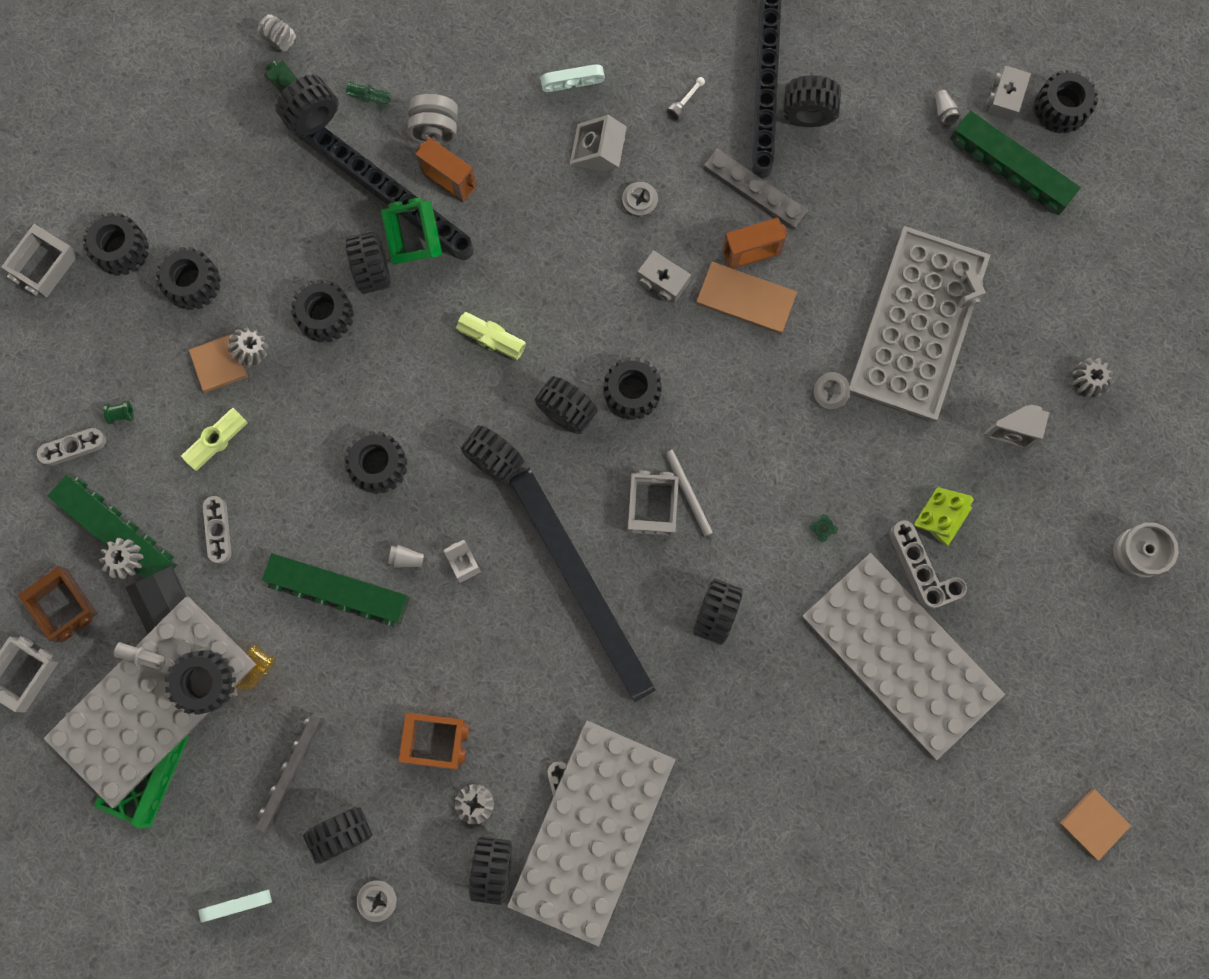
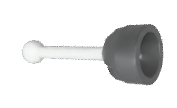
[665,77,705,122]

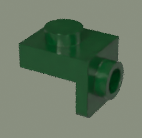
[264,60,298,94]

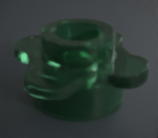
[809,514,838,542]

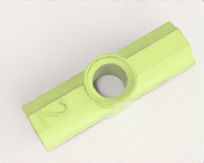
[456,312,526,361]
[181,408,248,471]

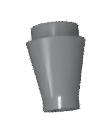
[934,90,960,125]
[388,545,424,568]

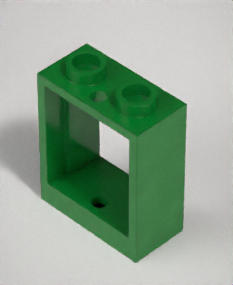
[381,197,442,265]

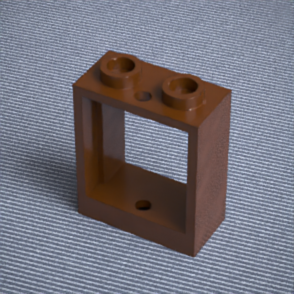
[18,566,98,643]

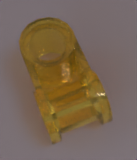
[235,644,277,691]

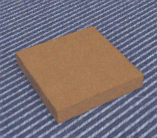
[189,334,248,393]
[1059,789,1131,861]

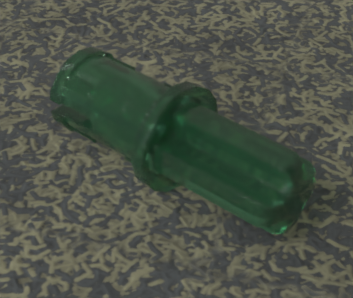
[346,81,391,105]

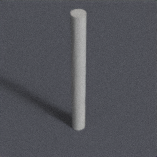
[665,450,713,537]

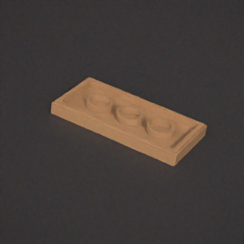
[696,262,797,335]

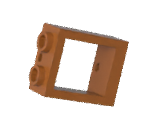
[416,137,477,203]
[722,217,787,269]
[398,713,469,769]

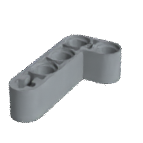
[889,520,967,610]

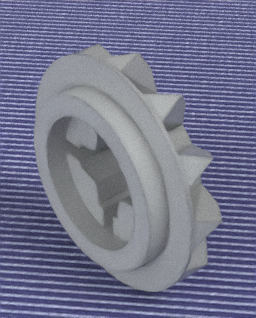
[622,182,658,217]
[814,372,851,409]
[455,784,494,824]
[357,880,397,922]

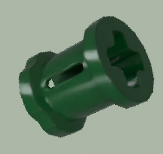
[103,400,134,425]

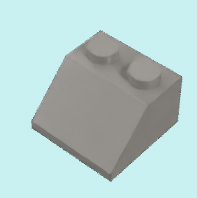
[570,115,627,171]
[983,405,1049,449]

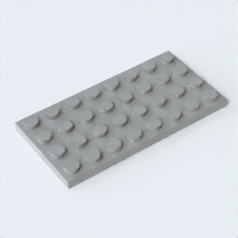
[850,226,990,422]
[801,553,1005,760]
[43,597,257,808]
[507,720,676,947]

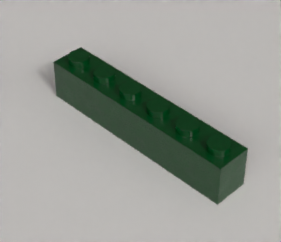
[950,110,1081,215]
[47,474,177,578]
[262,553,410,627]

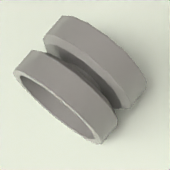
[407,94,458,145]
[1113,523,1179,578]

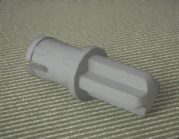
[114,642,166,670]

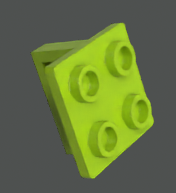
[914,487,974,546]

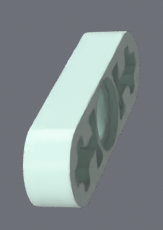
[540,65,605,92]
[198,890,272,922]

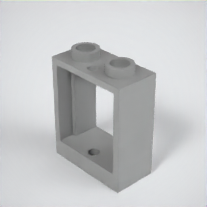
[1,224,79,298]
[628,470,679,536]
[0,636,58,713]

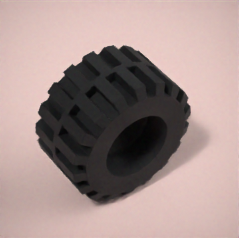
[1034,70,1099,133]
[275,74,339,137]
[783,75,841,127]
[83,212,149,276]
[346,231,391,294]
[156,247,221,310]
[291,279,354,343]
[604,357,662,420]
[534,376,598,434]
[460,425,524,484]
[344,431,408,494]
[693,578,743,645]
[165,650,236,715]
[303,807,373,864]
[469,837,513,905]

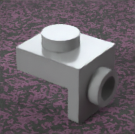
[958,268,986,308]
[444,540,481,583]

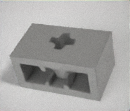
[986,66,1031,122]
[637,250,691,303]

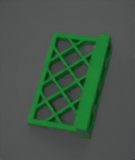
[94,735,190,828]

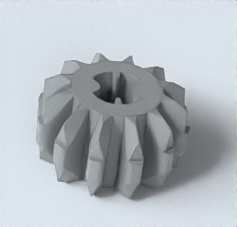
[256,14,296,52]
[227,327,268,368]
[1072,358,1114,397]
[99,538,144,579]

